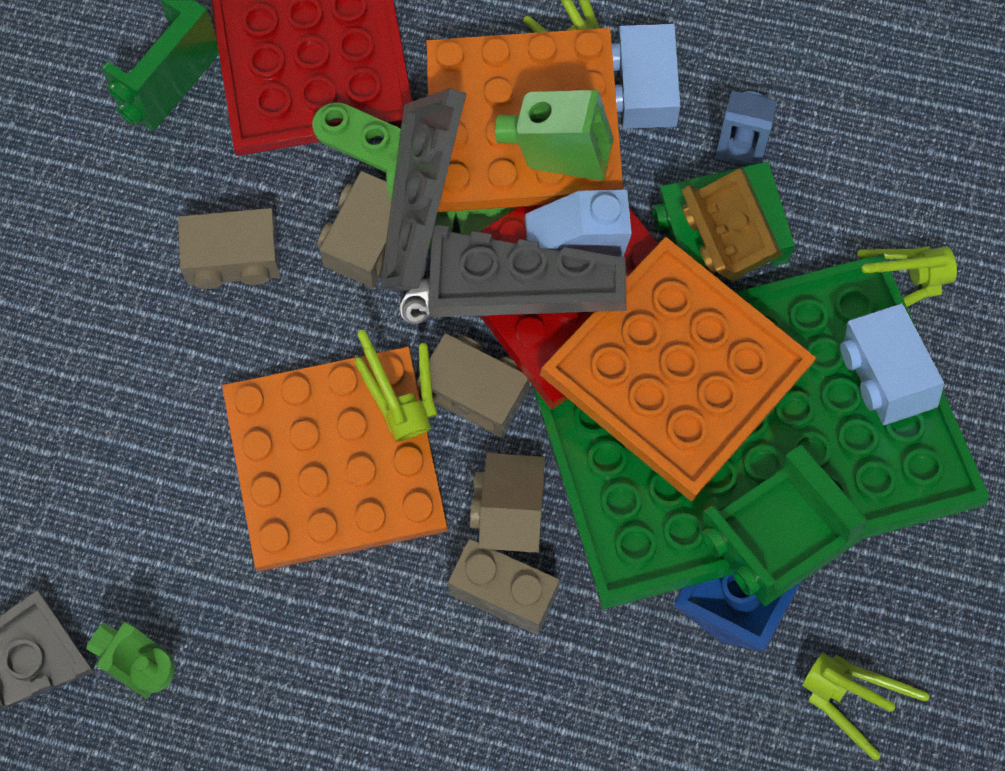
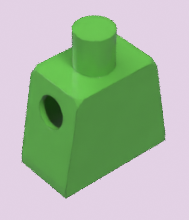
[495,90,614,181]

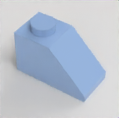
[525,190,632,257]

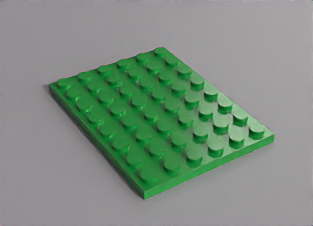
[531,254,990,610]

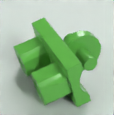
[86,622,175,699]

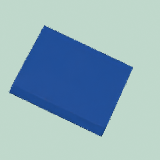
[674,575,802,652]

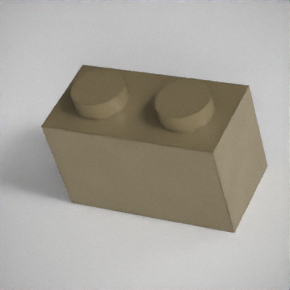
[317,171,391,288]
[178,208,280,289]
[417,333,530,438]
[470,453,545,553]
[448,539,560,636]

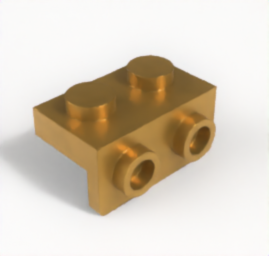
[682,168,783,281]

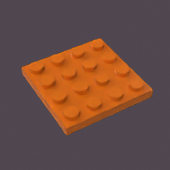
[426,28,623,212]
[540,237,816,502]
[222,347,448,572]

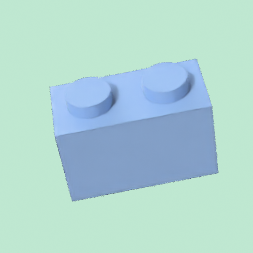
[612,24,680,129]
[840,304,944,426]

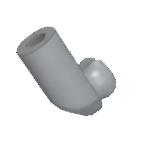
[400,278,430,324]

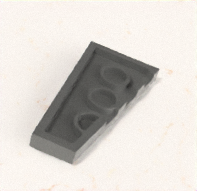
[380,88,466,292]
[428,224,627,317]
[0,590,95,711]

